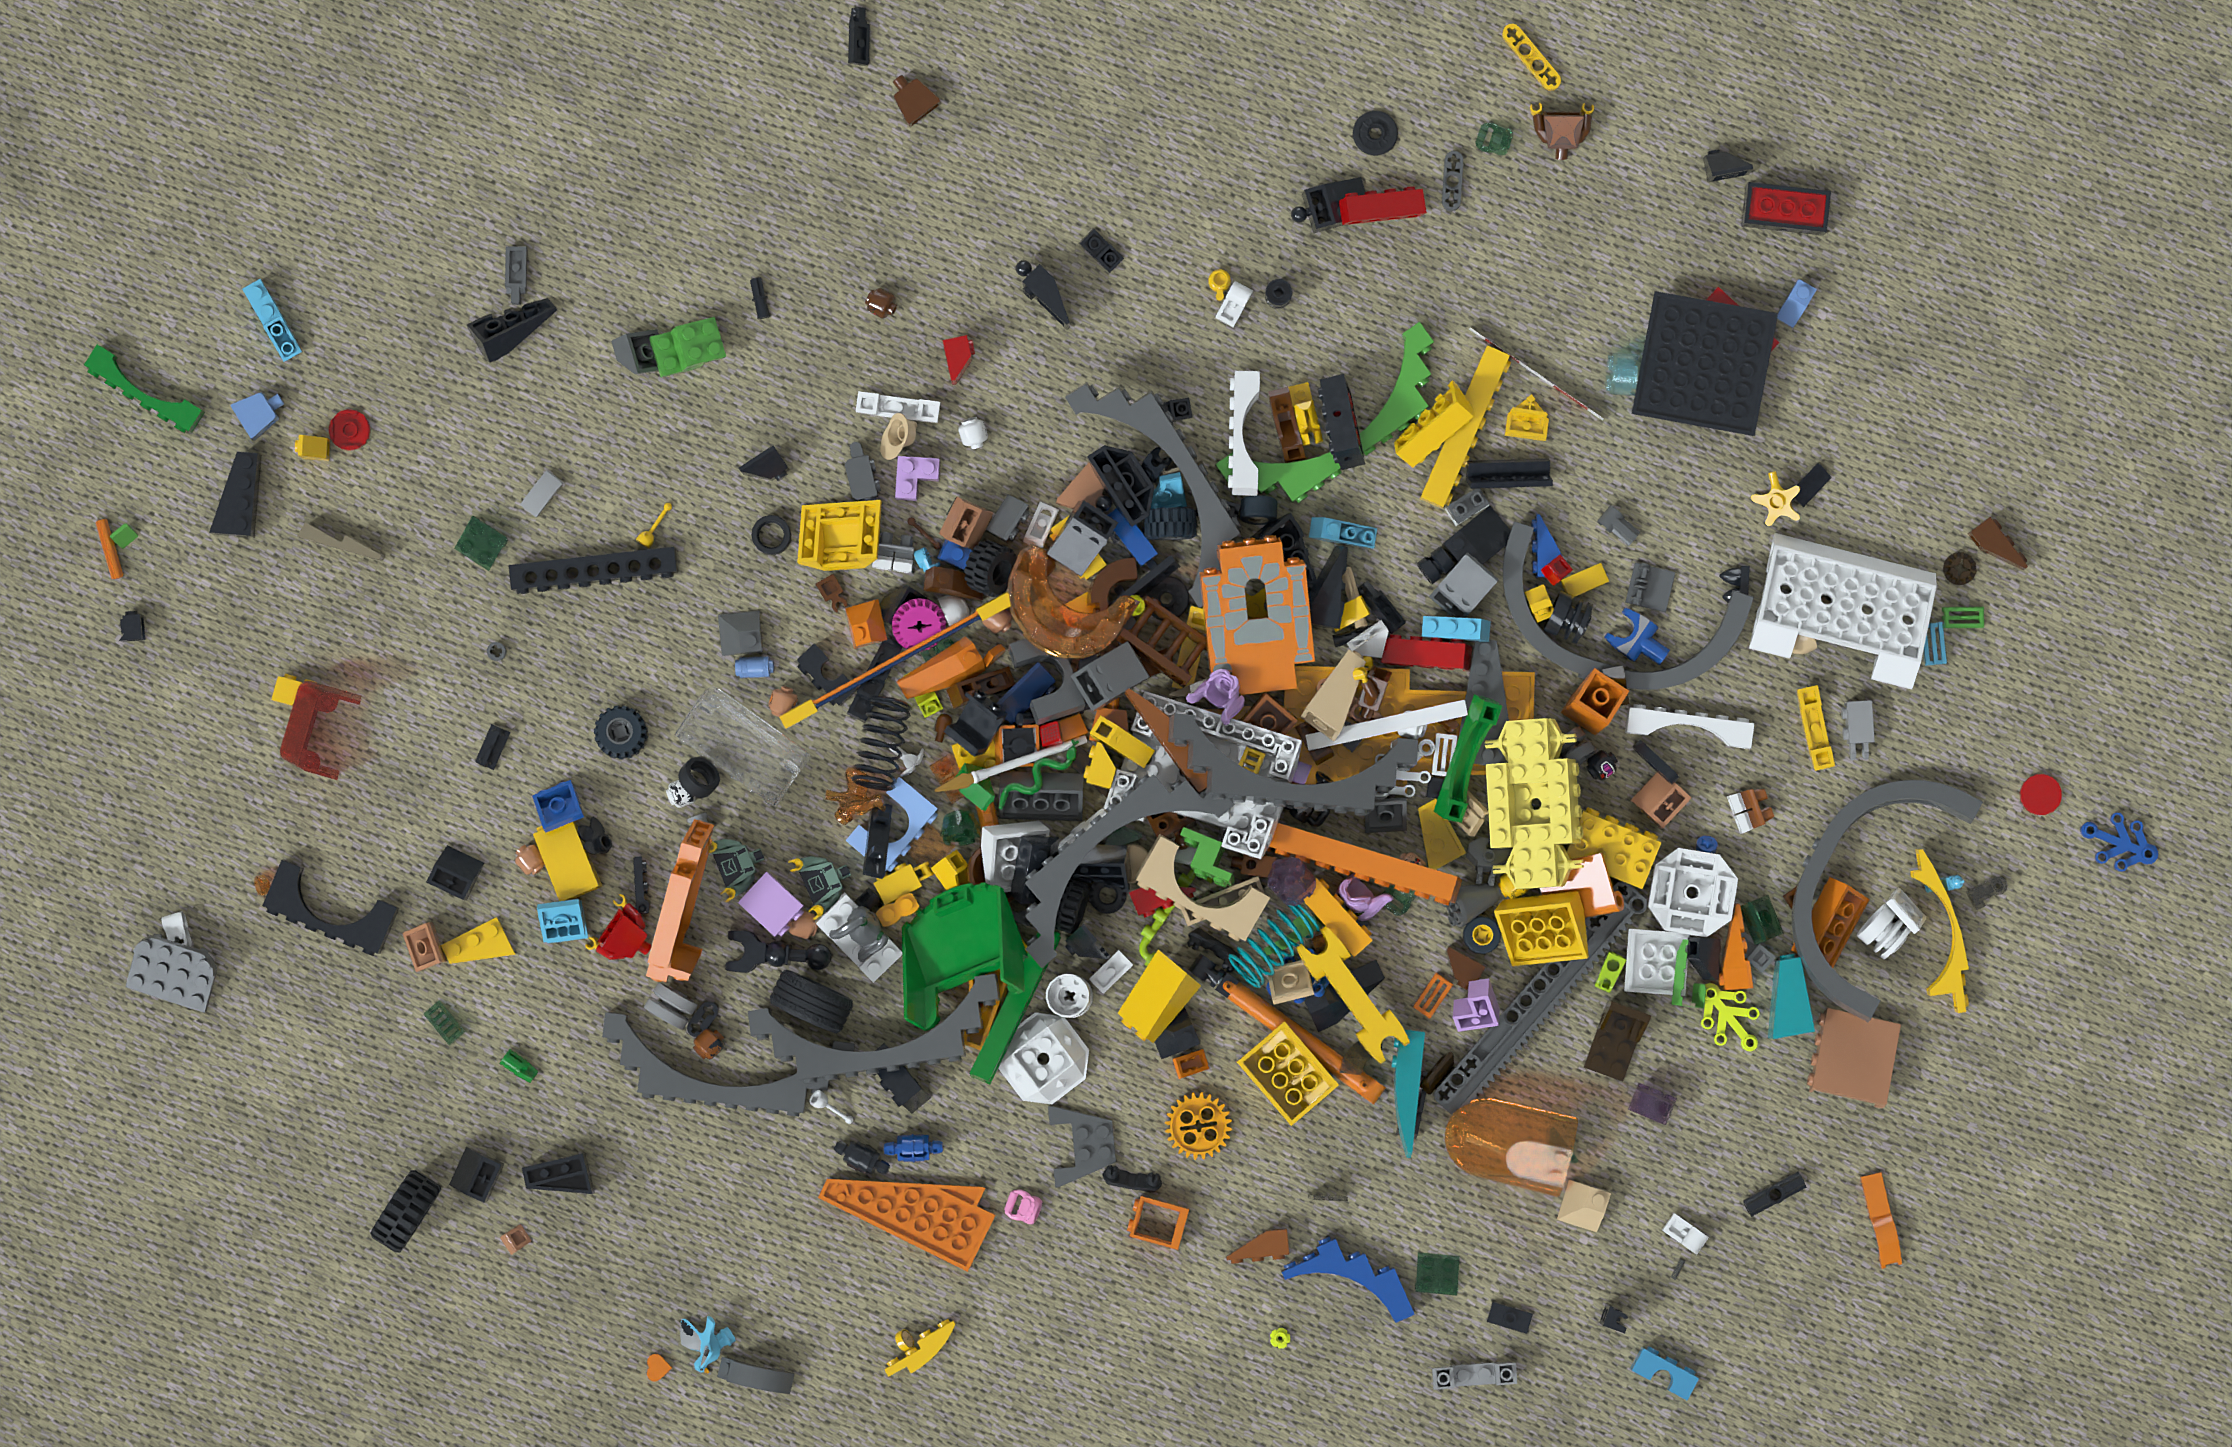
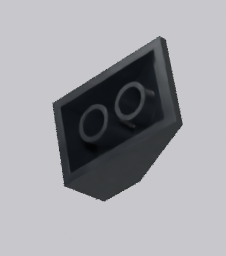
[1442,505,1511,565]

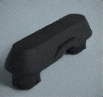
[1187,928,1240,972]
[1102,1165,1162,1193]

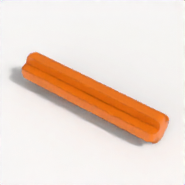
[95,519,123,579]

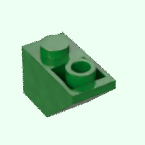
[956,763,995,811]

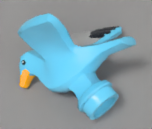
[680,1316,736,1374]

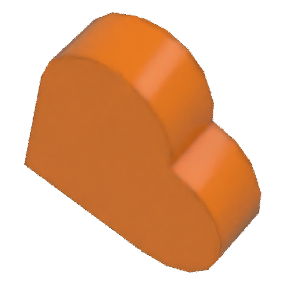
[983,644,1006,668]
[647,1353,672,1382]

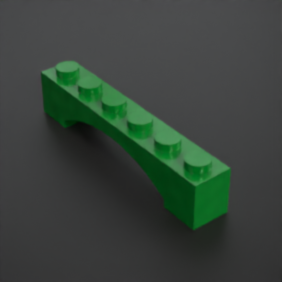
[84,344,205,434]
[1434,694,1502,823]

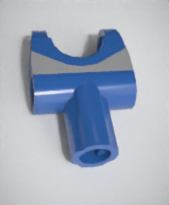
[1604,608,1670,665]

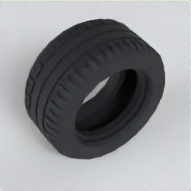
[770,969,853,1034]

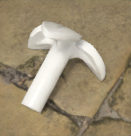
[889,742,924,777]

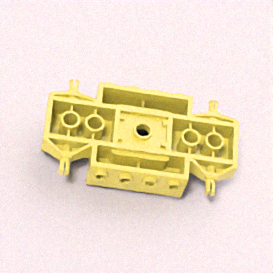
[1485,718,1584,889]

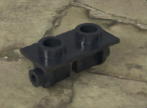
[475,724,511,770]

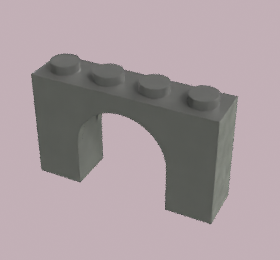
[1008,629,1086,725]

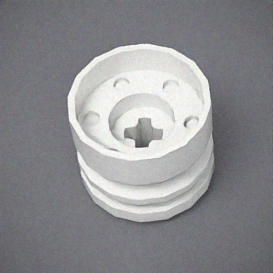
[1856,904,1911,959]
[1046,974,1093,1018]

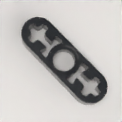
[1632,740,1680,785]

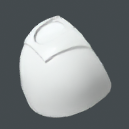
[938,595,970,626]

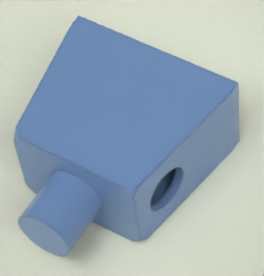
[230,392,284,440]

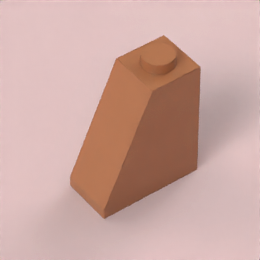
[1056,463,1104,509]

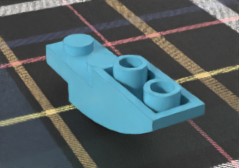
[242,278,302,362]

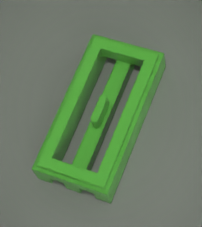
[1942,607,1984,628]

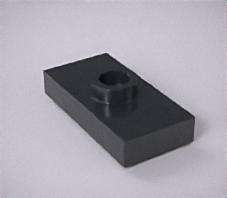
[1486,1302,1533,1334]

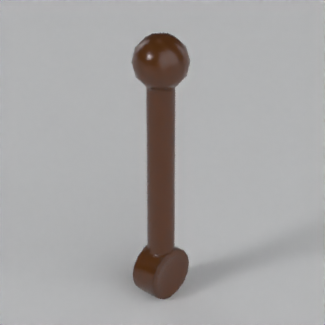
[907,517,941,550]

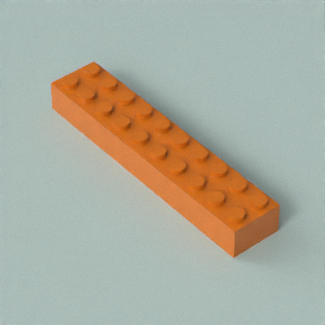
[1267,823,1462,906]

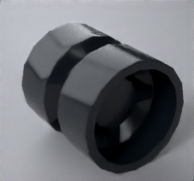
[1265,279,1292,309]
[1416,546,1455,585]

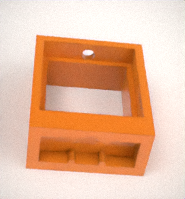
[1127,1195,1189,1250]

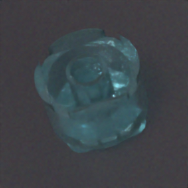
[1605,353,1638,396]

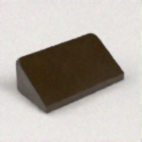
[1420,1052,1454,1095]

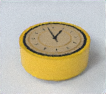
[895,1329,914,1352]

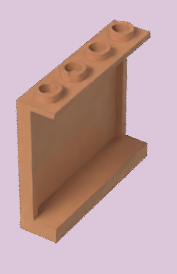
[1807,1008,1901,1109]

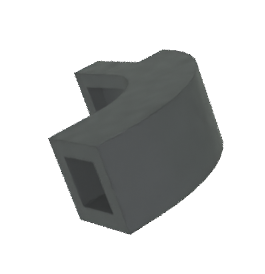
[717,1357,794,1394]

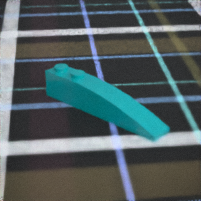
[1391,1029,1425,1158]

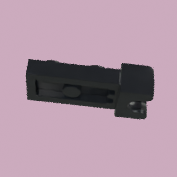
[1141,447,1172,485]

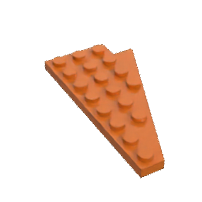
[818,1179,995,1272]

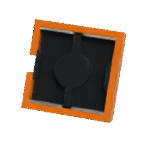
[994,724,1040,767]

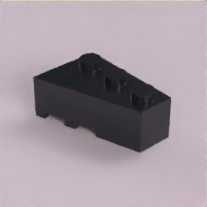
[1070,845,1132,892]
[522,1153,595,1194]

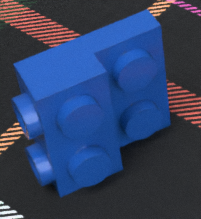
[532,780,584,833]

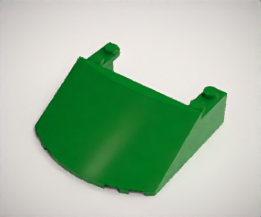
[901,883,1028,1031]

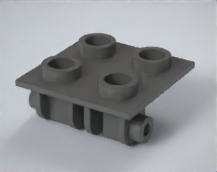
[1625,562,1675,613]

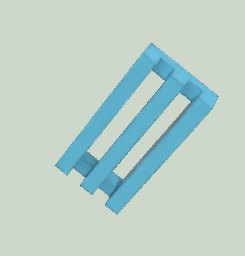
[1923,622,1947,666]

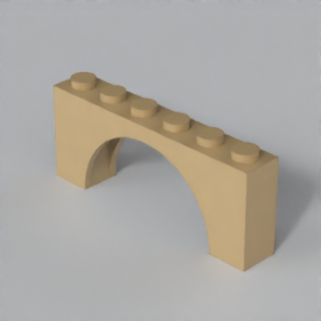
[1135,834,1270,941]

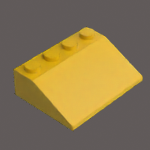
[1494,891,1589,966]
[1237,1021,1339,1126]

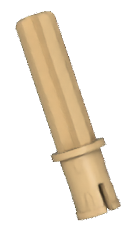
[1342,567,1368,629]

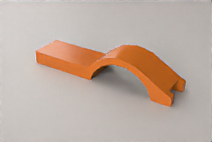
[1860,1172,1902,1269]

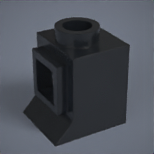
[119,611,146,642]

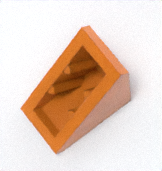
[1172,1049,1209,1079]

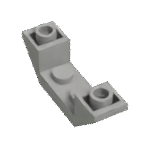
[1432,1362,1517,1390]

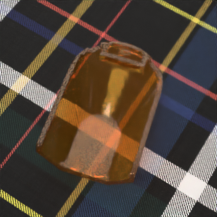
[1445,1098,1578,1197]

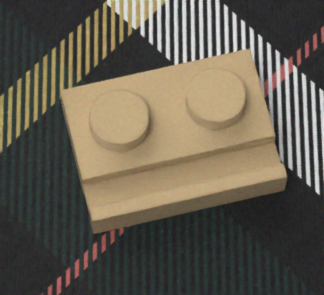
[1456,791,1489,837]

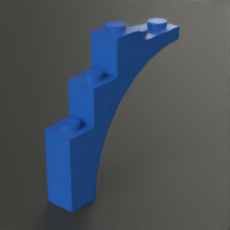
[1281,1236,1415,1323]

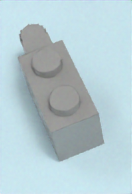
[1841,700,1875,760]

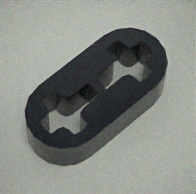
[687,1002,719,1037]

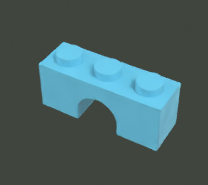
[1422,616,1491,642]

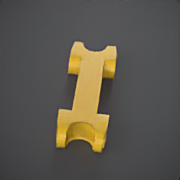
[1296,926,1410,1064]

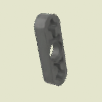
[1442,151,1463,212]

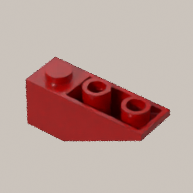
[1129,887,1197,918]

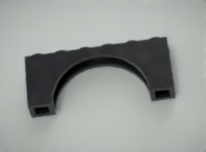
[262,860,399,956]

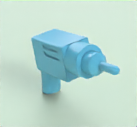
[1925,875,1965,893]

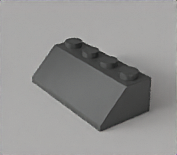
[999,771,1084,821]

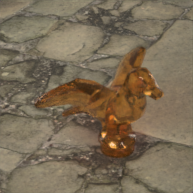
[825,767,886,825]

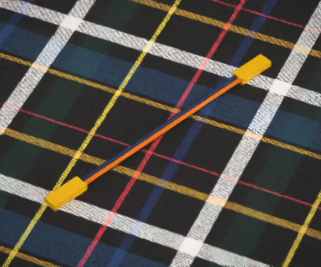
[779,591,1015,729]

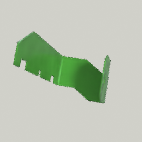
[1260,913,1322,961]
[1672,939,1706,1008]

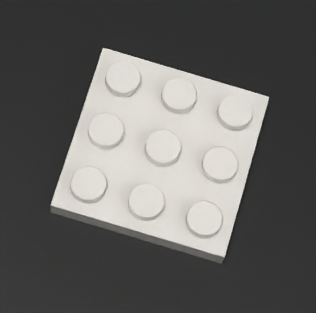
[1624,929,1690,996]

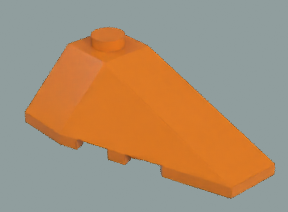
[1718,903,1753,990]

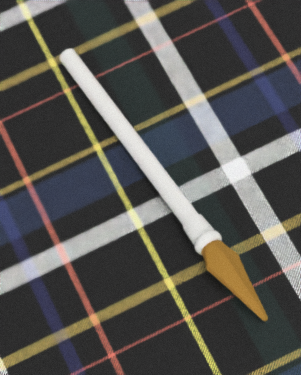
[934,735,1087,792]

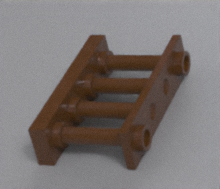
[1116,596,1208,688]

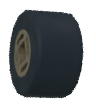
[1240,495,1277,525]

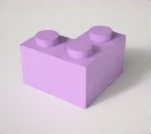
[895,456,940,501]
[1453,978,1500,1032]

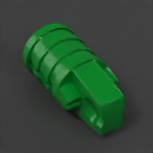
[499,1049,538,1083]

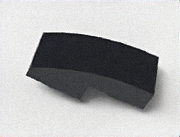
[1079,229,1124,273]
[1161,397,1193,422]

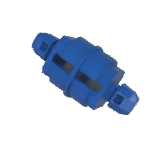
[884,1134,943,1163]

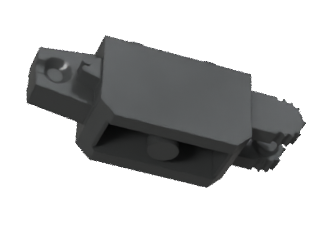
[845,442,881,501]

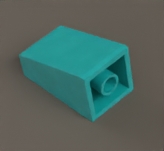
[1768,954,1815,1039]

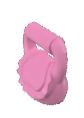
[1004,1190,1042,1224]

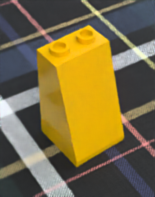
[533,821,603,901]
[1117,950,1201,1043]

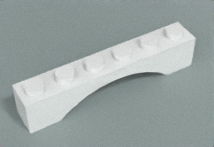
[1228,371,1260,496]
[1625,704,1754,749]

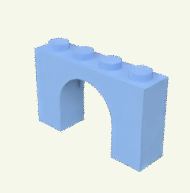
[846,777,938,872]

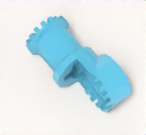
[914,547,941,572]

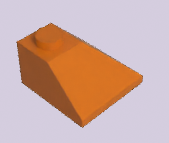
[845,599,887,649]

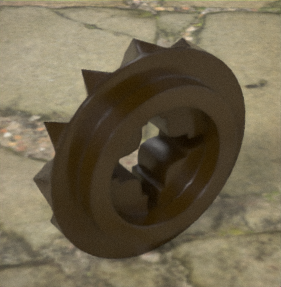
[1943,552,1977,585]

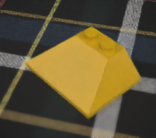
[797,500,882,571]

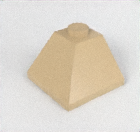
[1557,1180,1611,1232]

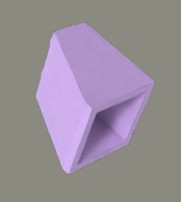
[738,872,805,937]

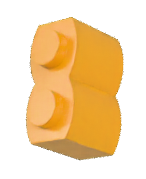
[876,893,920,927]

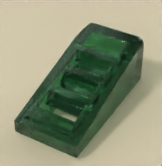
[424,1000,467,1046]

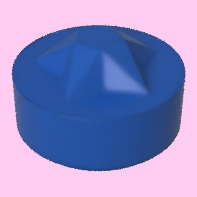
[1696,836,1718,854]

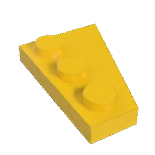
[441,917,515,964]

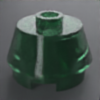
[940,810,981,846]

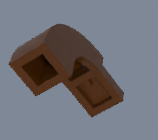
[1268,387,1305,463]
[1087,558,1137,626]

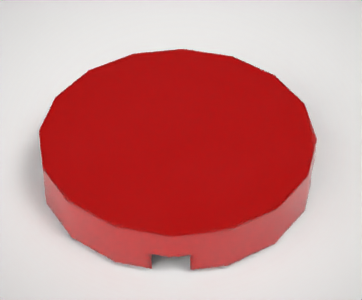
[328,409,371,451]
[2020,774,2062,815]

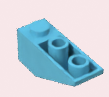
[1309,517,1377,549]

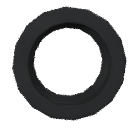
[751,515,792,555]
[678,757,720,798]

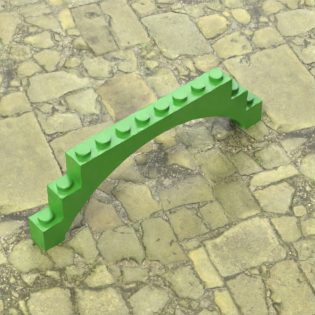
[1215,322,1434,503]

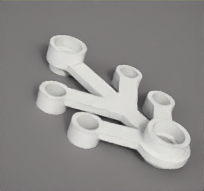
[1375,739,1435,799]

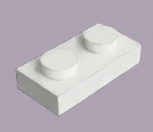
[1089,950,1133,994]

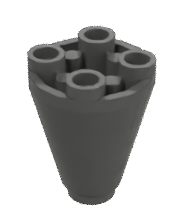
[1442,883,1502,927]

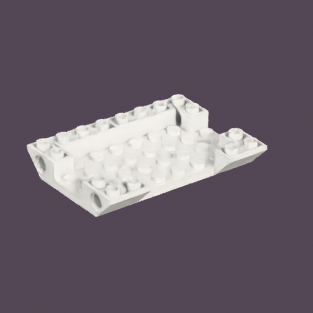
[1749,533,1937,689]
[1104,691,1302,859]

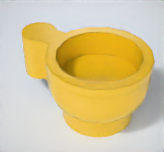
[1208,269,1231,301]

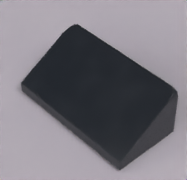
[1793,463,1832,508]

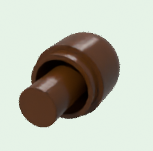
[934,713,953,743]

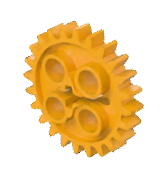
[1165,1092,1232,1160]

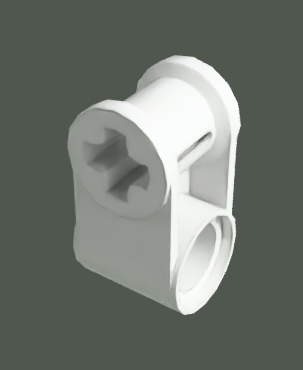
[161,911,192,947]

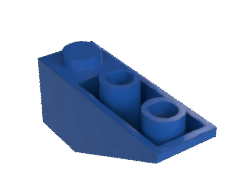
[1531,514,1562,578]

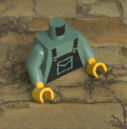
[709,839,765,903]
[788,856,851,920]

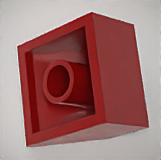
[943,335,975,385]

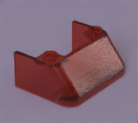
[280,681,361,780]

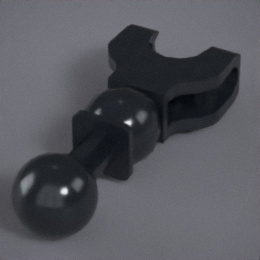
[725,930,832,973]

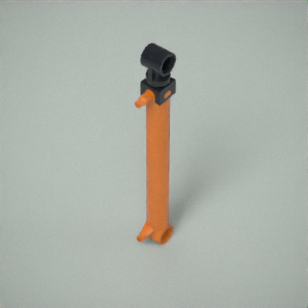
[1188,953,1386,1105]

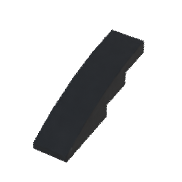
[847,638,903,723]

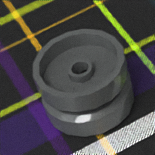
[1559,726,1597,766]

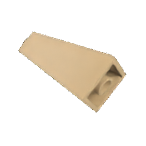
[1300,650,1366,741]

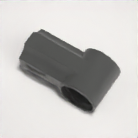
[1597,505,1640,546]

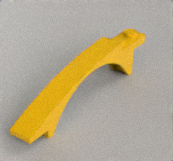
[1910,849,1969,1013]

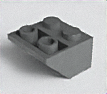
[986,494,1030,544]

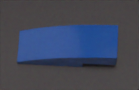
[1108,508,1158,567]

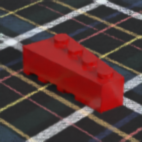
[1381,635,1472,672]

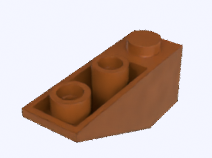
[1226,1228,1289,1264]

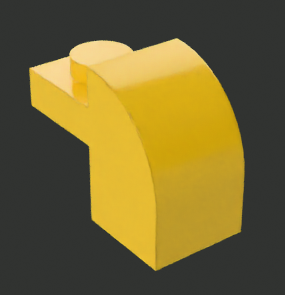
[1525,584,1554,623]

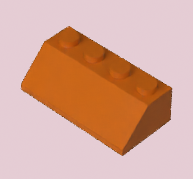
[1791,877,1870,968]

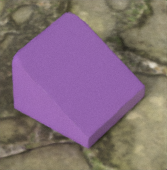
[1292,761,1312,785]

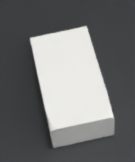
[1023,502,1059,550]

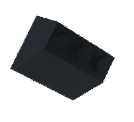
[1010,836,1060,904]

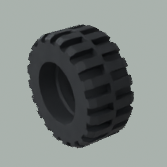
[370,1170,441,1253]

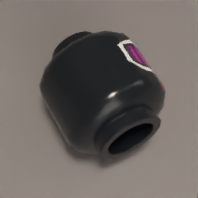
[1586,750,1618,781]

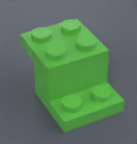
[649,317,726,378]
[1180,827,1235,888]

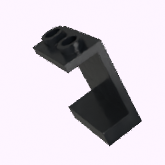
[944,689,1007,757]

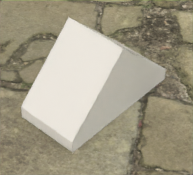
[1347,620,1389,658]

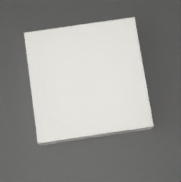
[1886,887,1926,934]

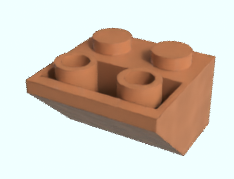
[939,496,993,550]
[1630,772,1691,829]

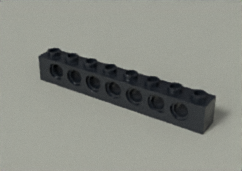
[508,547,678,594]

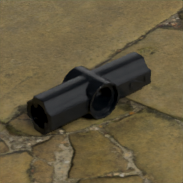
[1743,1171,1807,1217]

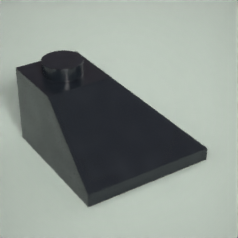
[1703,150,1753,183]
[739,445,790,481]
[880,585,936,631]
[1155,1006,1200,1059]

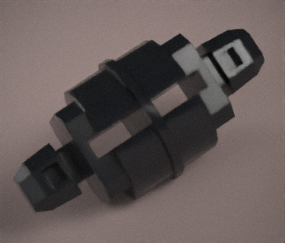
[834,1141,890,1175]

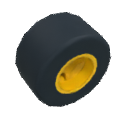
[1463,916,1501,954]

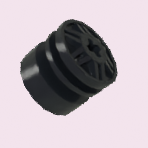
[1543,591,1593,644]

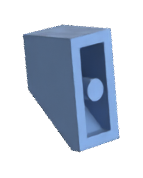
[1777,279,1817,328]

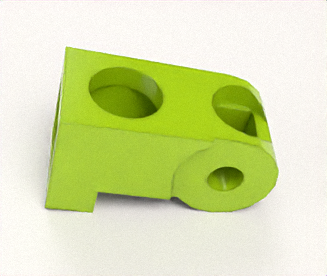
[1594,951,1626,993]

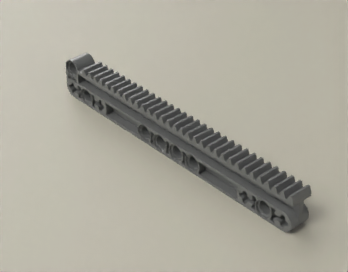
[1433,881,1648,1120]

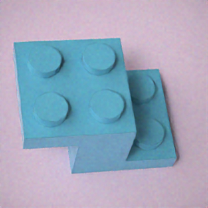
[537,899,588,943]

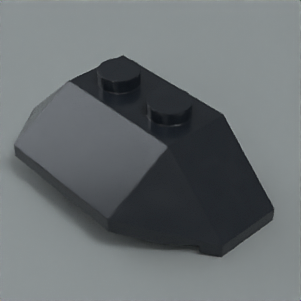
[1087,445,1154,527]

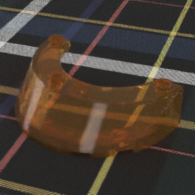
[1008,543,1140,659]

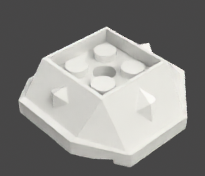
[1648,848,1738,937]
[998,1013,1089,1104]

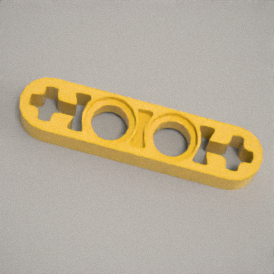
[1502,24,1561,91]

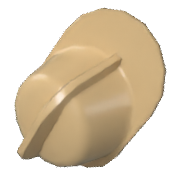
[880,413,917,460]

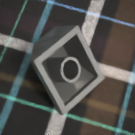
[611,329,659,375]
[718,611,763,656]

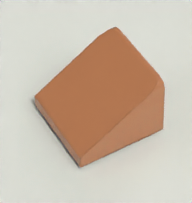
[500,1224,532,1255]

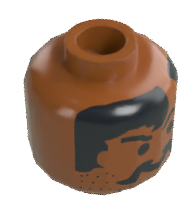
[693,1029,724,1060]

